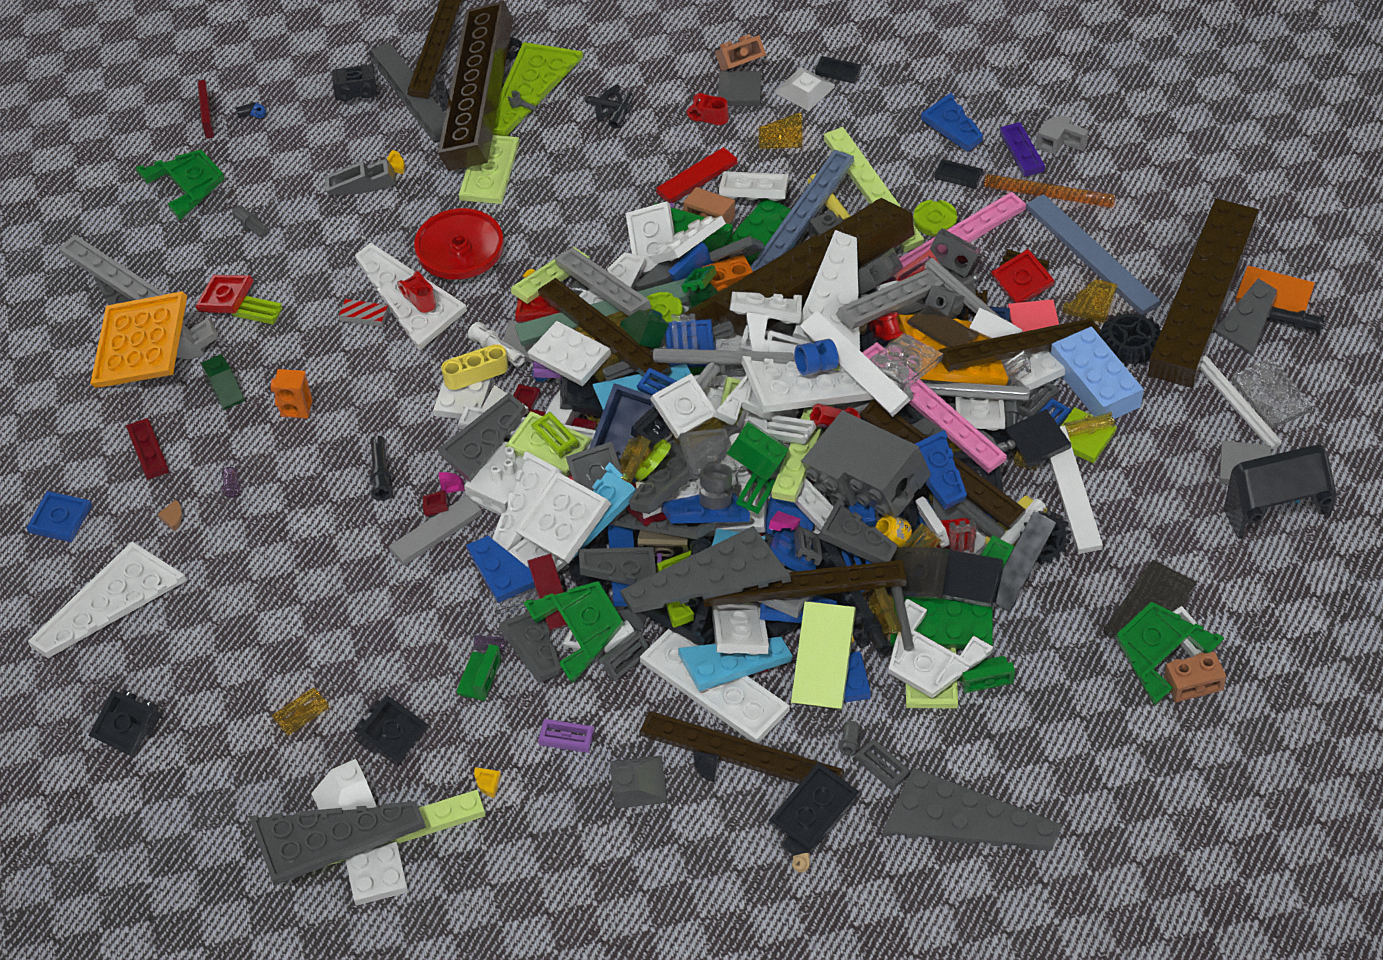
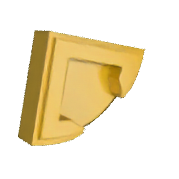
[387,150,405,174]
[474,767,501,798]

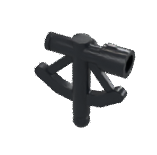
[585,84,635,129]

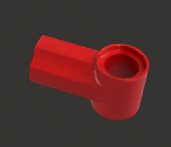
[810,404,861,428]

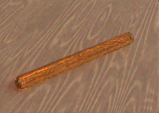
[984,174,1115,208]

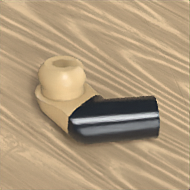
[782,837,810,873]

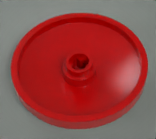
[414,208,504,280]

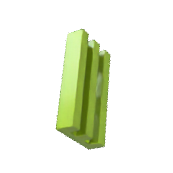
[232,296,283,325]
[531,412,579,458]

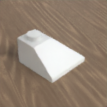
[775,67,834,111]
[311,759,377,810]

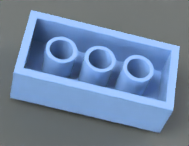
[1051,326,1144,422]

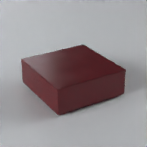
[423,490,449,517]

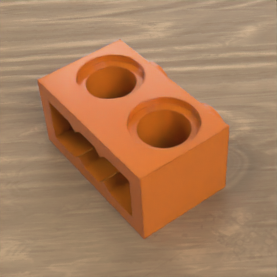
[703,254,753,291]
[271,369,313,418]

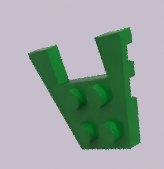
[136,149,225,220]
[523,581,625,683]
[1115,602,1225,706]

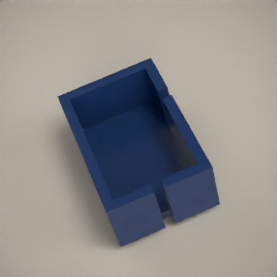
[589,383,654,469]

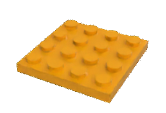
[90,291,187,388]
[898,314,1009,386]

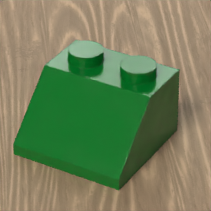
[726,420,789,481]

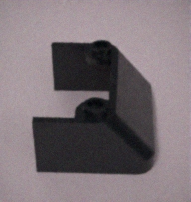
[1223,445,1337,539]

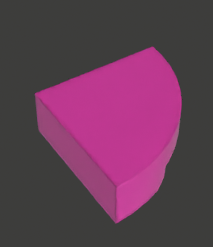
[438,472,465,493]
[769,511,801,531]

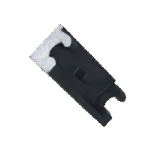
[630,406,671,452]

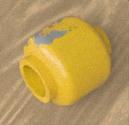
[875,515,912,549]

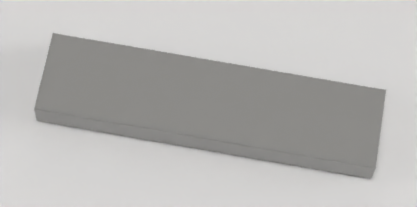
[389,495,482,566]

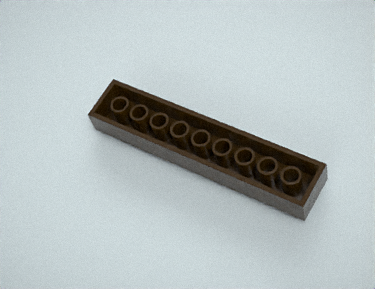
[438,1,513,171]
[715,198,915,336]
[1148,198,1259,388]

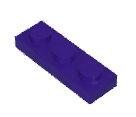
[1000,122,1045,177]

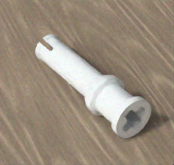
[468,322,525,367]

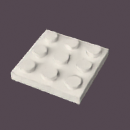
[515,472,611,564]

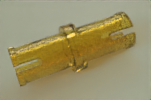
[1064,412,1115,437]

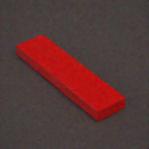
[656,147,738,203]

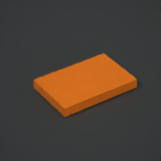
[1235,265,1315,312]

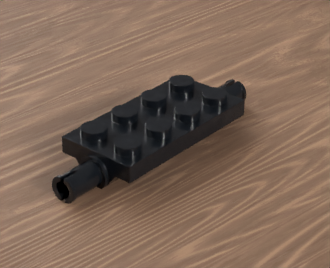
[819,539,891,655]

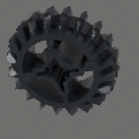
[1099,310,1161,367]

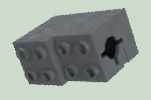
[801,410,931,519]

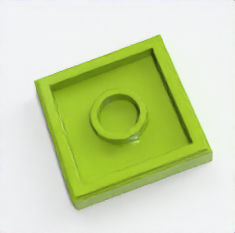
[1061,407,1117,463]

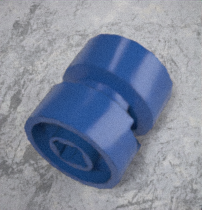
[794,338,839,375]

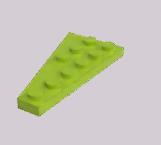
[493,42,583,136]

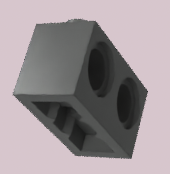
[928,228,982,277]

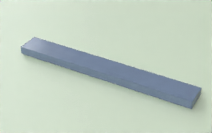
[751,149,854,272]
[1026,194,1160,315]

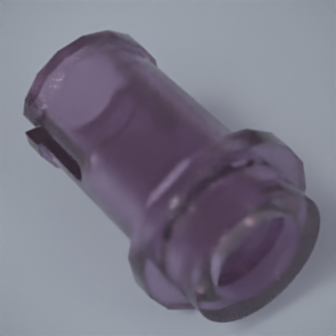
[221,467,240,498]
[473,633,505,653]

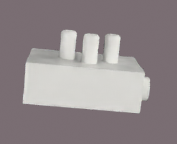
[464,440,525,515]

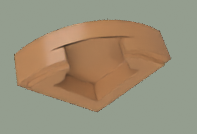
[158,500,182,532]

